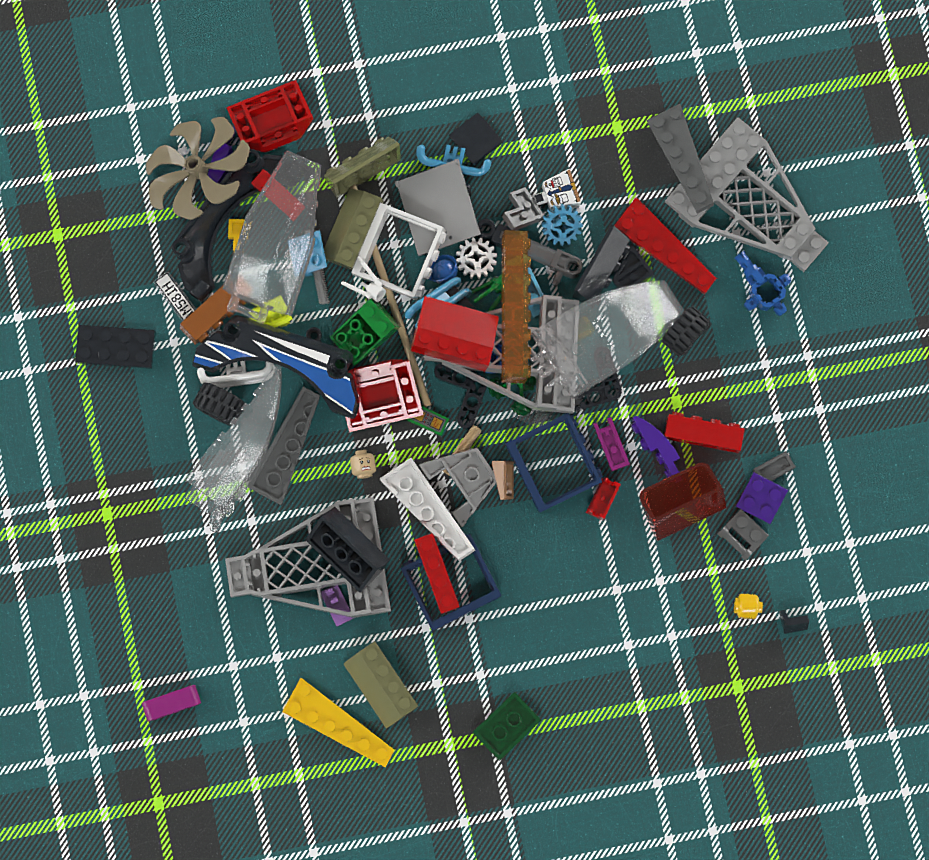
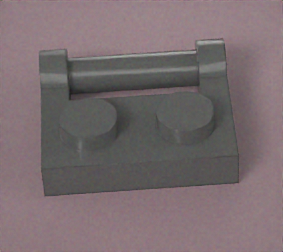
[718,509,769,561]

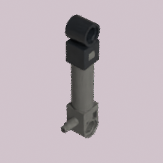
[478,218,583,287]

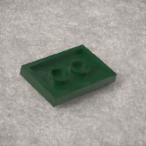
[472,692,541,761]

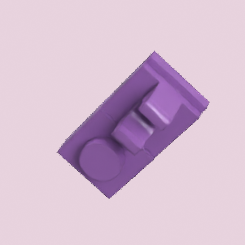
[321,585,353,627]

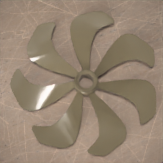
[146,117,250,220]

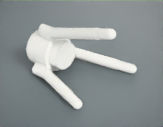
[341,256,386,302]

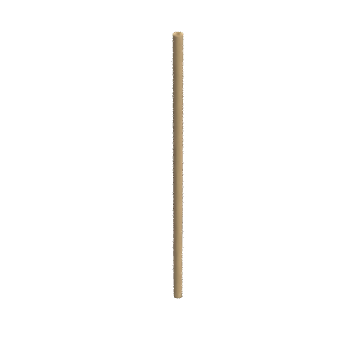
[350,185,431,408]

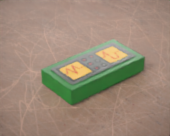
[407,406,449,436]

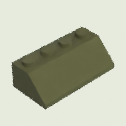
[324,188,384,270]
[343,641,419,729]

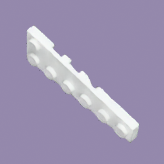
[380,458,475,561]

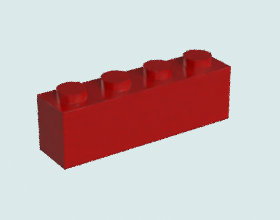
[664,412,745,453]
[414,533,460,614]

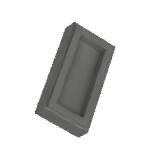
[752,451,796,481]

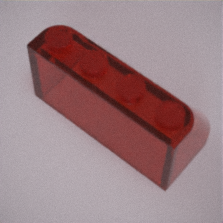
[639,463,726,541]

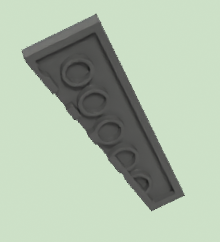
[647,104,714,214]
[248,387,320,506]

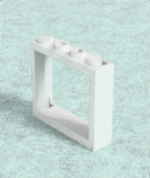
[351,203,447,300]

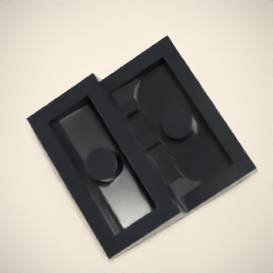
[449,112,503,166]

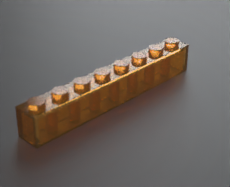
[502,230,531,384]

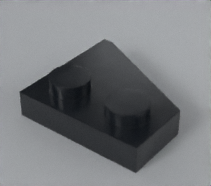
[612,246,654,297]

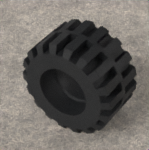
[661,306,710,357]
[192,383,246,426]

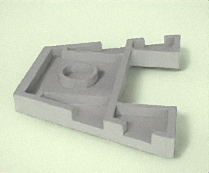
[419,448,496,527]

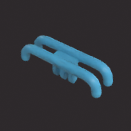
[416,145,491,176]
[405,277,471,329]

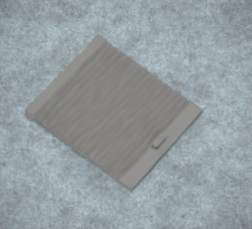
[395,159,481,256]

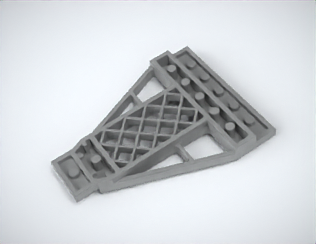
[665,117,829,272]
[424,295,579,413]
[225,497,391,618]

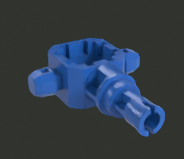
[735,251,791,316]

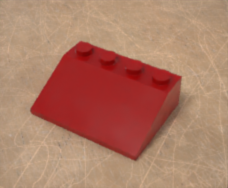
[410,296,499,372]

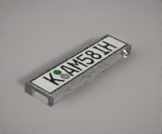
[153,271,213,343]

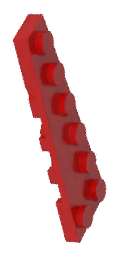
[614,198,717,295]

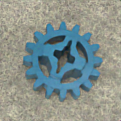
[541,204,583,246]

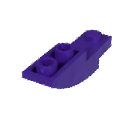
[631,416,682,484]

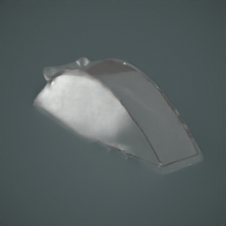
[222,151,321,324]

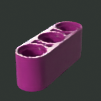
[142,685,201,722]

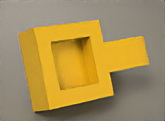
[228,219,248,254]

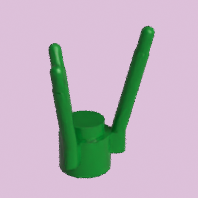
[471,274,511,312]

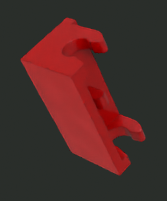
[586,477,621,521]

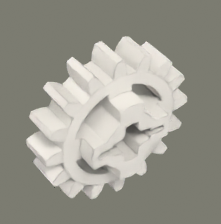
[456,237,497,279]

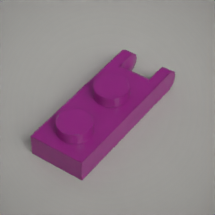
[593,417,630,472]

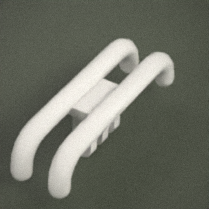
[197,361,275,388]

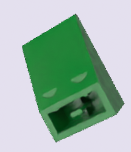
[330,298,401,365]

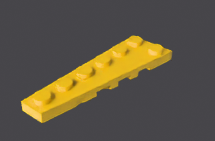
[282,678,394,767]

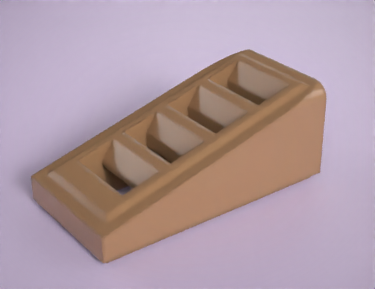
[492,461,514,500]

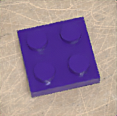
[736,472,788,524]

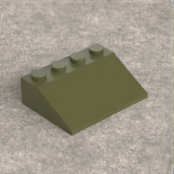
[324,136,401,198]

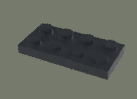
[75,325,156,369]

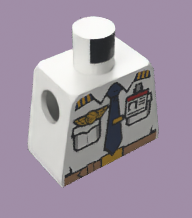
[534,169,581,211]

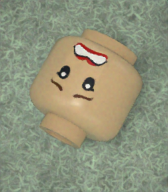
[350,450,376,479]

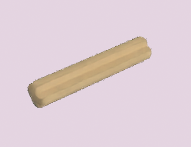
[443,425,481,476]

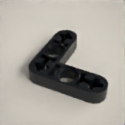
[574,347,622,411]
[434,363,487,429]

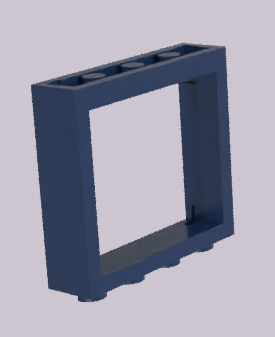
[505,413,603,513]
[401,533,502,632]

